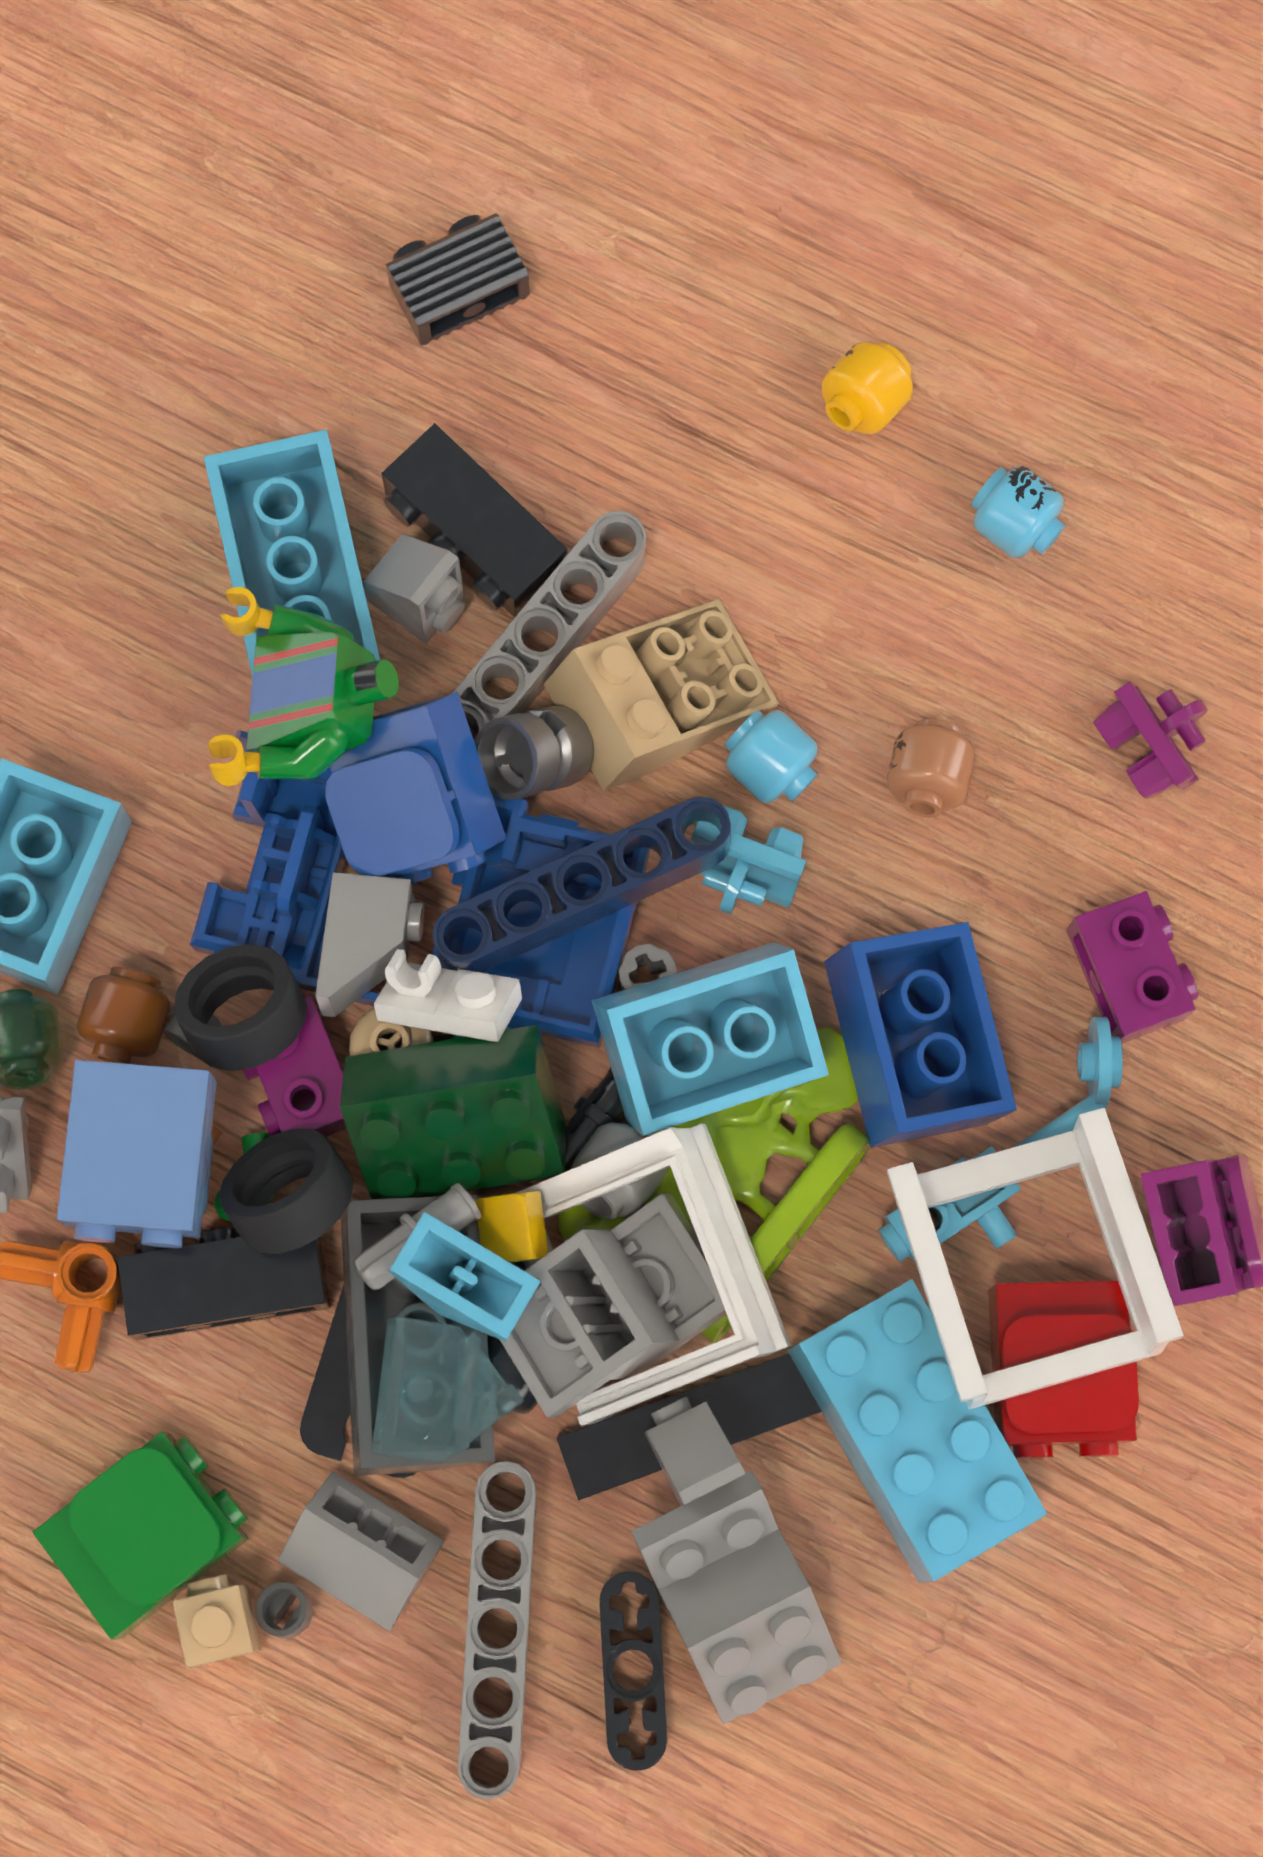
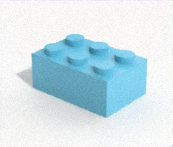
[0,758,132,995]
[591,942,829,1136]

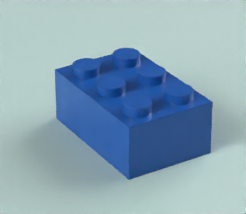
[824,922,1017,1148]

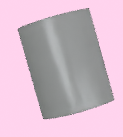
[277,1471,444,1631]

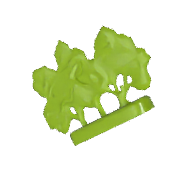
[558,1027,870,1344]

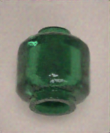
[0,989,63,1090]

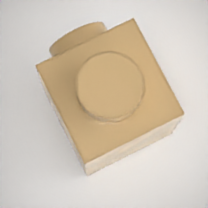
[172,1575,262,1669]

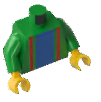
[208,587,399,786]

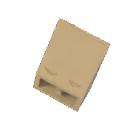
[543,599,779,791]

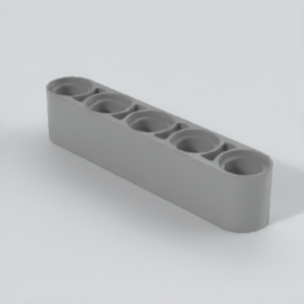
[453,511,646,743]
[458,1461,537,1800]

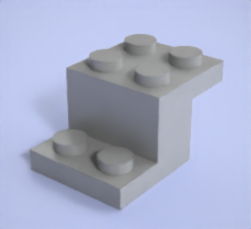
[500,1193,727,1418]
[631,1471,842,1725]

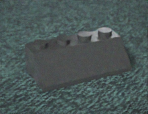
[340,1195,495,1476]

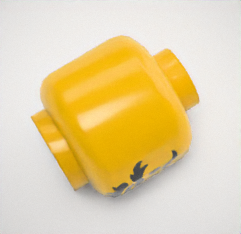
[822,342,913,434]

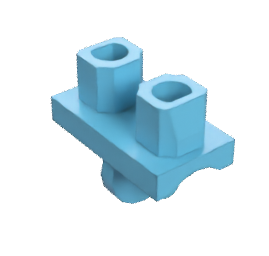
[691,805,806,915]

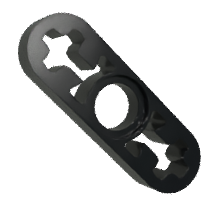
[599,1572,667,1771]

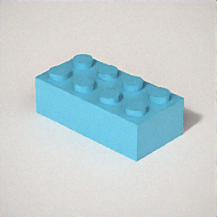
[203,429,380,678]
[787,1279,1047,1583]

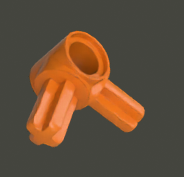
[0,1241,122,1373]

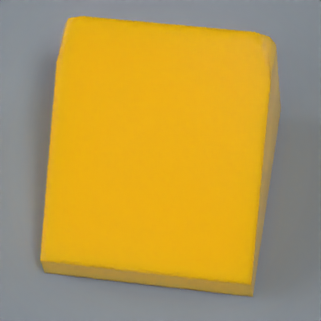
[475,1191,548,1262]

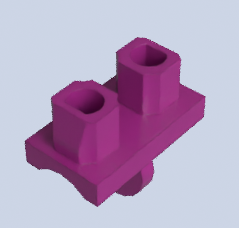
[1093,681,1208,799]

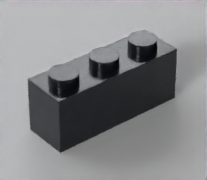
[381,423,568,618]
[117,1228,330,1340]

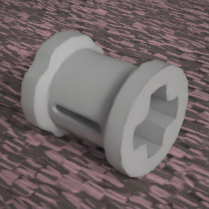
[619,944,677,991]

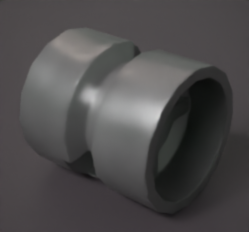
[475,706,594,800]

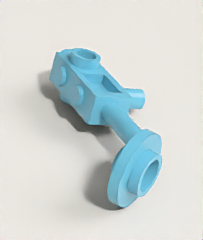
[878,1017,1122,1263]

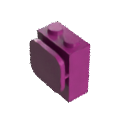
[1140,1154,1263,1306]

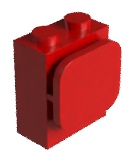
[988,1281,1139,1459]

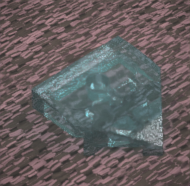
[372,1316,524,1462]

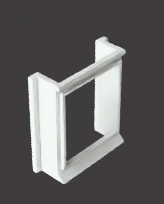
[887,1108,1184,1410]
[515,1123,791,1426]

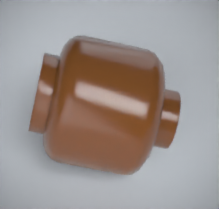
[77,967,170,1064]

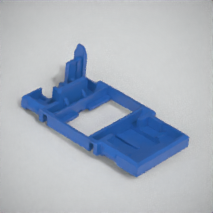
[190,730,650,1048]

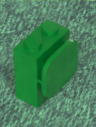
[32,1431,249,1640]

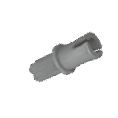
[354,1183,482,1290]

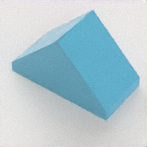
[388,1212,541,1341]

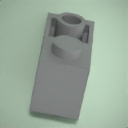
[363,534,465,644]

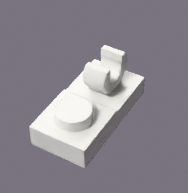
[374,949,522,1042]

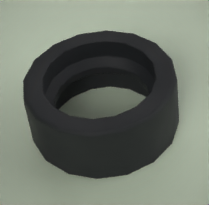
[173,944,307,1071]
[219,1129,354,1254]

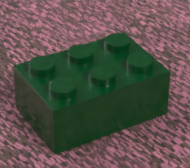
[339,1025,567,1200]

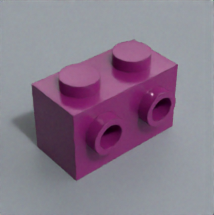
[1066,891,1198,1044]
[243,994,347,1137]

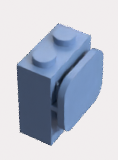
[57,1060,217,1248]

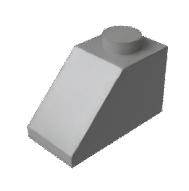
[316,872,425,1017]
[645,1396,746,1505]

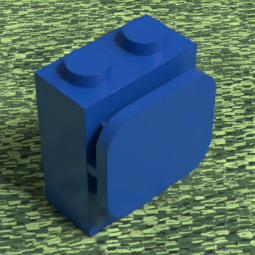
[325,692,506,884]

